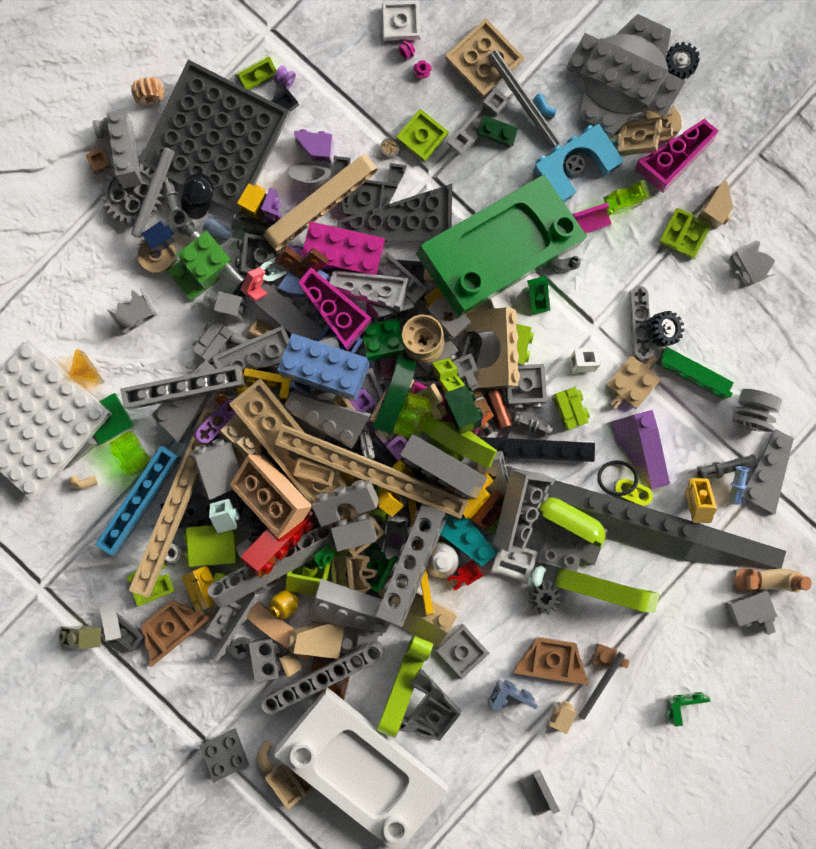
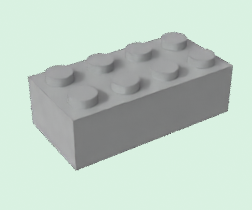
[400,434,488,499]

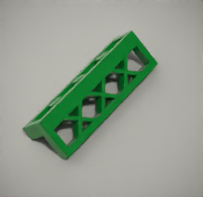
[656,347,734,400]

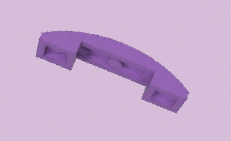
[349,388,407,461]

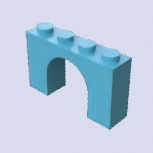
[533,124,624,203]

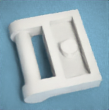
[490,547,538,585]

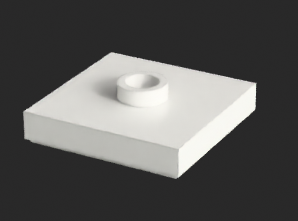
[382,1,420,41]

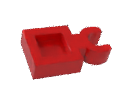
[447,559,483,590]

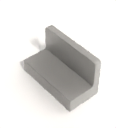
[520,770,560,816]

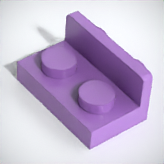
[261,188,282,225]

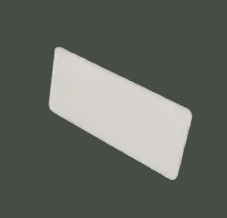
[99,603,121,641]

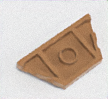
[141,599,211,667]
[514,636,589,685]

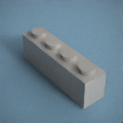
[106,109,142,189]
[251,282,325,341]

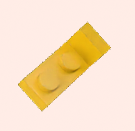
[243,368,291,404]

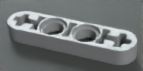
[629,286,652,360]

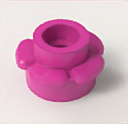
[399,41,415,60]
[413,60,432,79]

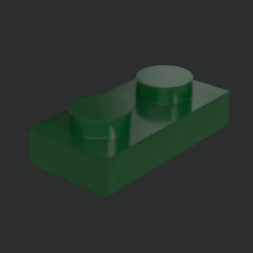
[477,115,518,147]

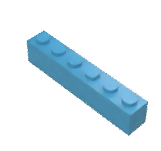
[95,446,182,555]

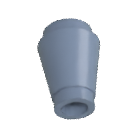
[202,217,232,241]

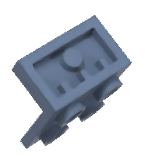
[488,679,538,712]

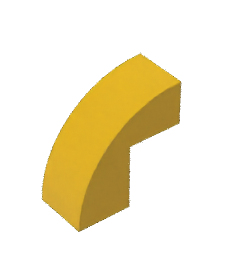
[378,460,415,517]

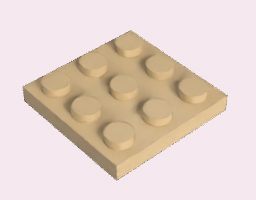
[445,18,524,98]

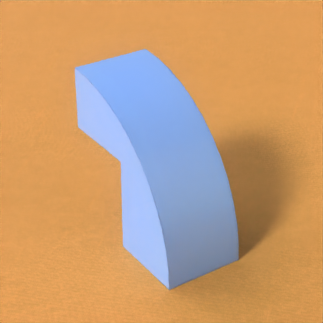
[278,270,331,297]

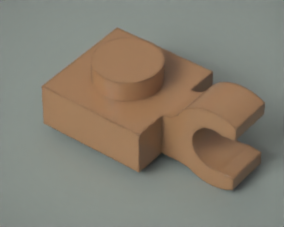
[592,643,630,668]

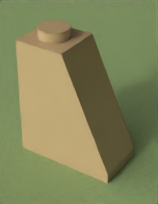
[287,622,345,659]

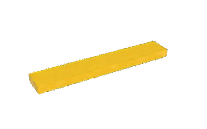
[407,498,434,616]

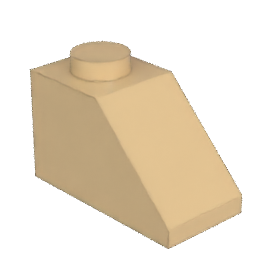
[698,180,733,228]

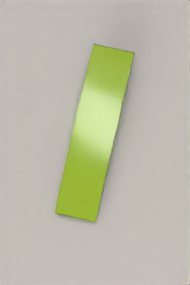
[420,412,497,468]

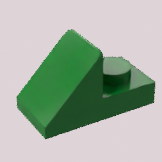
[525,276,551,315]

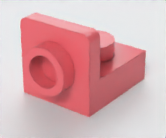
[241,267,267,301]

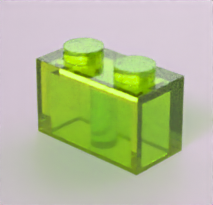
[393,392,432,438]
[109,431,151,476]

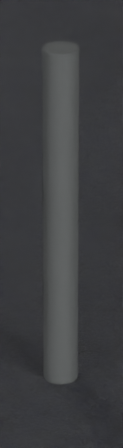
[578,651,626,720]

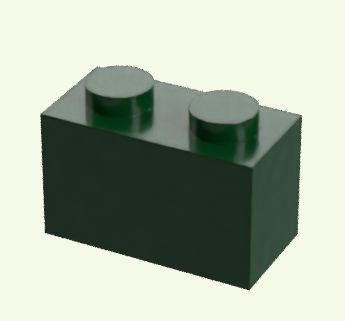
[444,385,484,435]

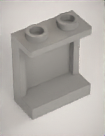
[189,438,240,500]

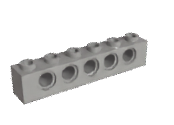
[120,365,246,410]
[376,504,448,627]

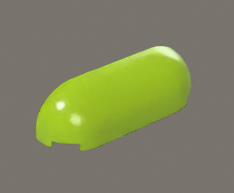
[538,497,606,549]

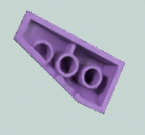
[611,410,670,489]

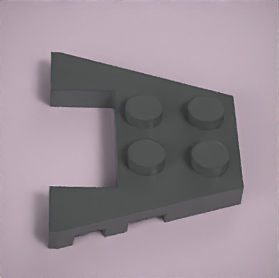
[333,156,407,216]
[399,668,461,741]

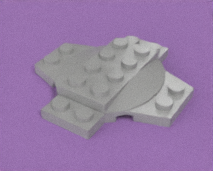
[566,14,686,136]

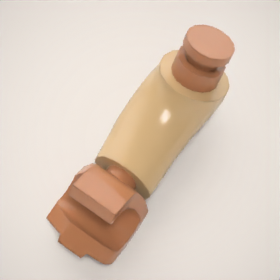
[734,568,812,593]

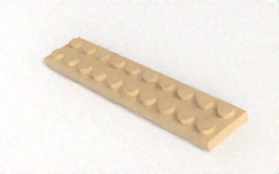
[229,379,385,557]

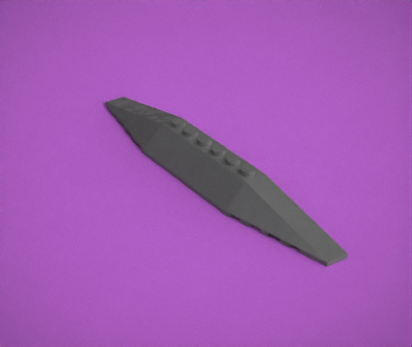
[506,466,786,569]

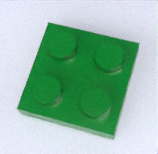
[362,319,406,361]

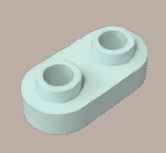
[259,257,289,282]

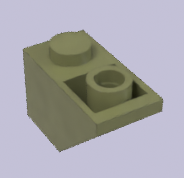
[59,625,101,650]

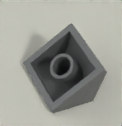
[366,296,414,324]

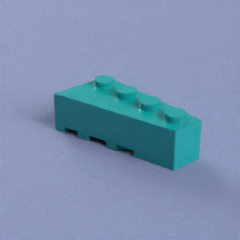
[426,507,497,566]

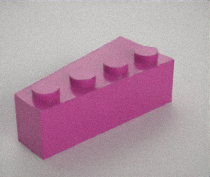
[635,119,719,193]
[298,268,372,351]

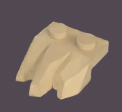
[331,554,378,593]
[264,762,315,810]

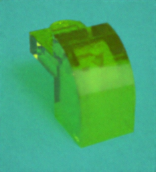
[603,180,651,215]

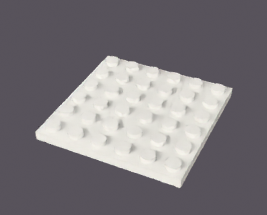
[0,340,112,501]

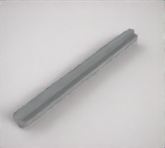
[488,50,560,148]

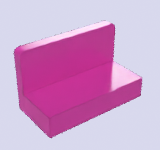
[572,203,612,234]

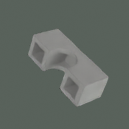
[312,480,379,527]

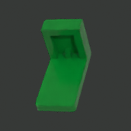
[666,692,711,727]

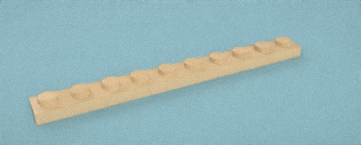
[129,407,222,598]
[275,424,468,519]

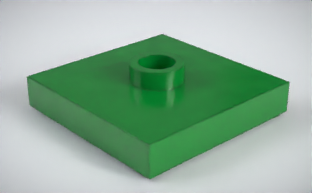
[94,393,135,445]

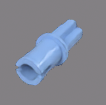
[729,466,749,505]

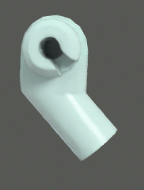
[527,564,547,588]

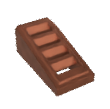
[470,490,505,531]

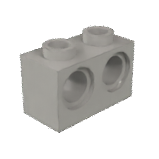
[249,637,283,682]

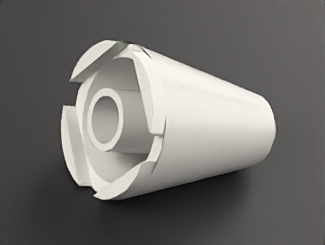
[427,539,460,578]

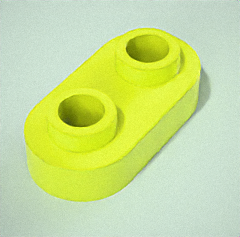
[614,479,653,506]

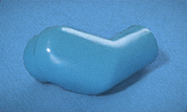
[533,93,557,118]

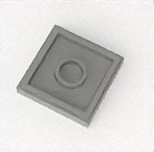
[435,624,490,680]

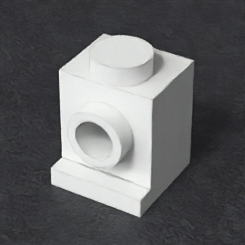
[569,348,601,374]

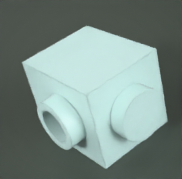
[209,499,239,533]

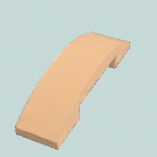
[247,601,311,661]

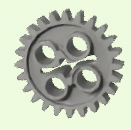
[101,164,164,225]

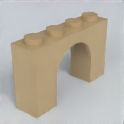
[466,307,520,390]

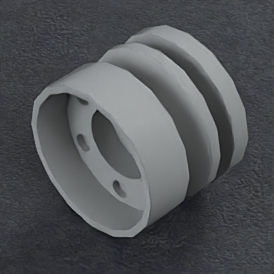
[732,388,782,432]

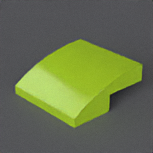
[660,208,712,260]

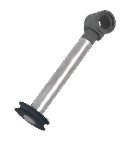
[168,209,247,298]

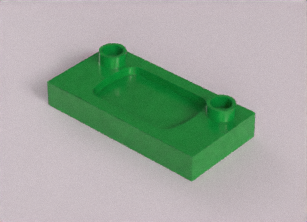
[416,175,587,318]

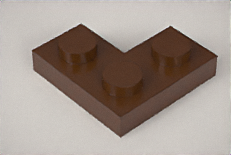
[274,246,328,279]

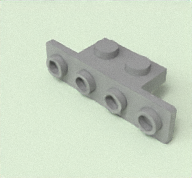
[203,591,258,662]

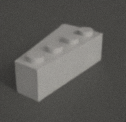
[151,360,216,443]
[493,469,555,553]
[305,579,395,633]

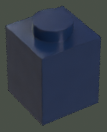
[141,221,175,254]

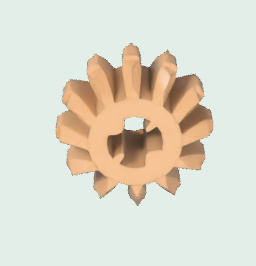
[131,76,164,106]

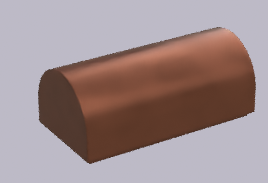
[484,388,513,430]

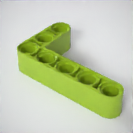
[555,568,660,613]
[377,636,433,738]

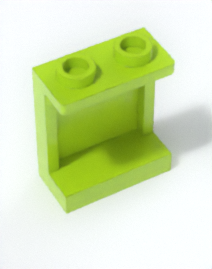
[184,525,239,567]

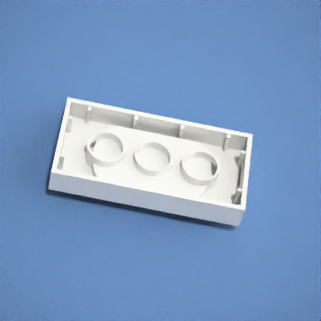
[274,687,449,849]

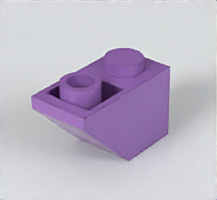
[294,129,333,163]

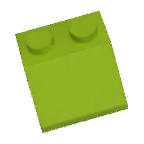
[286,561,331,596]

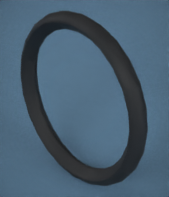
[597,460,639,496]

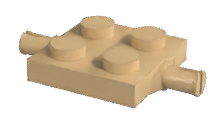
[608,117,673,156]
[607,355,661,410]

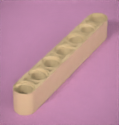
[263,154,378,251]

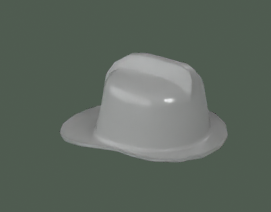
[288,163,331,192]

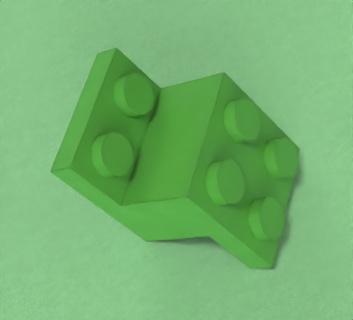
[167,230,232,301]

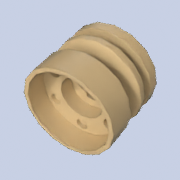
[402,314,444,364]

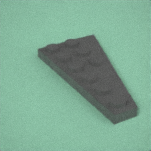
[338,183,453,241]

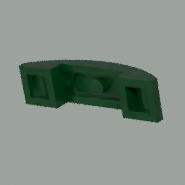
[372,354,417,434]

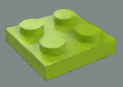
[396,109,449,162]

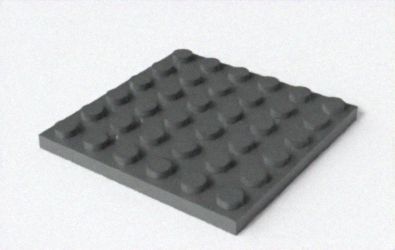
[139,59,291,215]

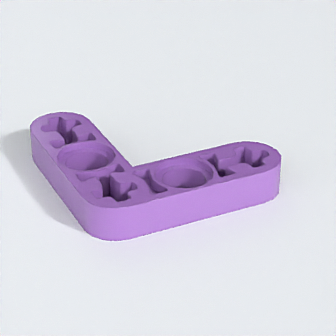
[194,399,236,444]

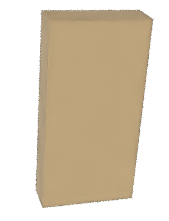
[293,455,336,487]

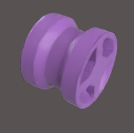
[273,65,296,89]

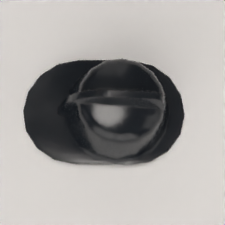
[181,173,214,219]

